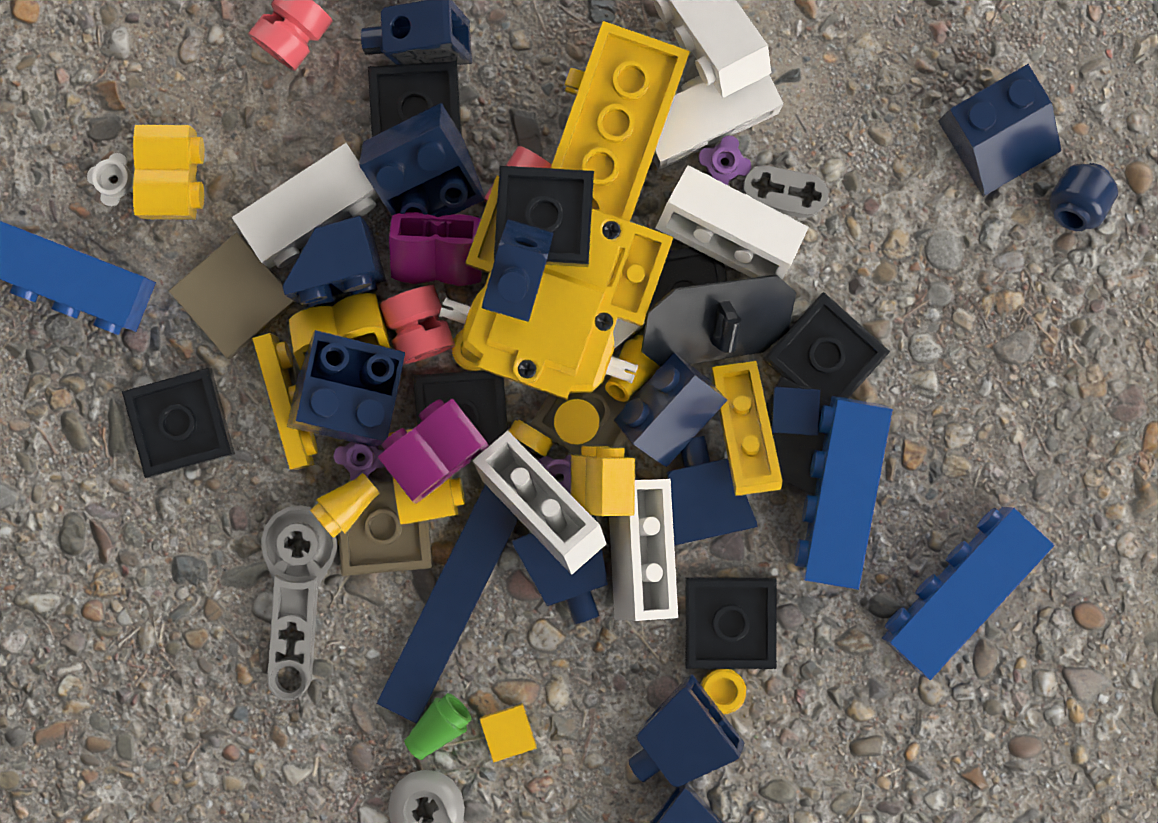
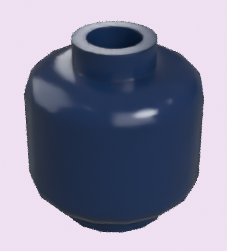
[1049,163,1118,231]

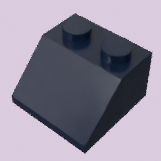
[938,64,1062,197]

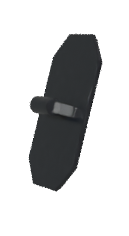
[641,274,796,367]

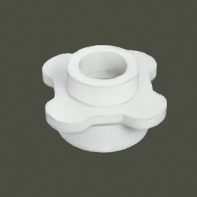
[87,153,134,206]

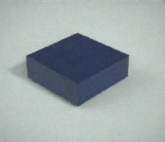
[771,387,820,435]

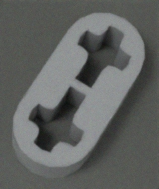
[742,166,828,218]

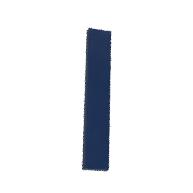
[376,484,519,724]

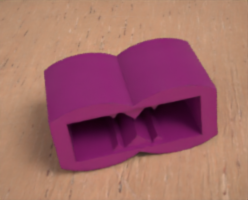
[389,212,482,286]
[378,399,489,504]

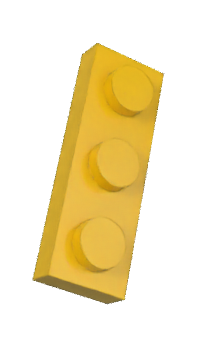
[252,333,318,470]
[711,361,783,496]

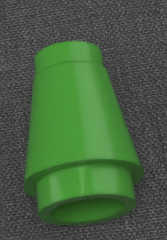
[404,693,472,760]

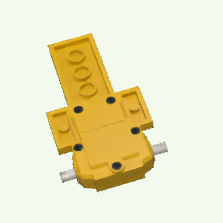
[440,21,690,400]

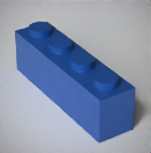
[0,221,156,335]
[794,396,893,590]
[882,507,1055,680]

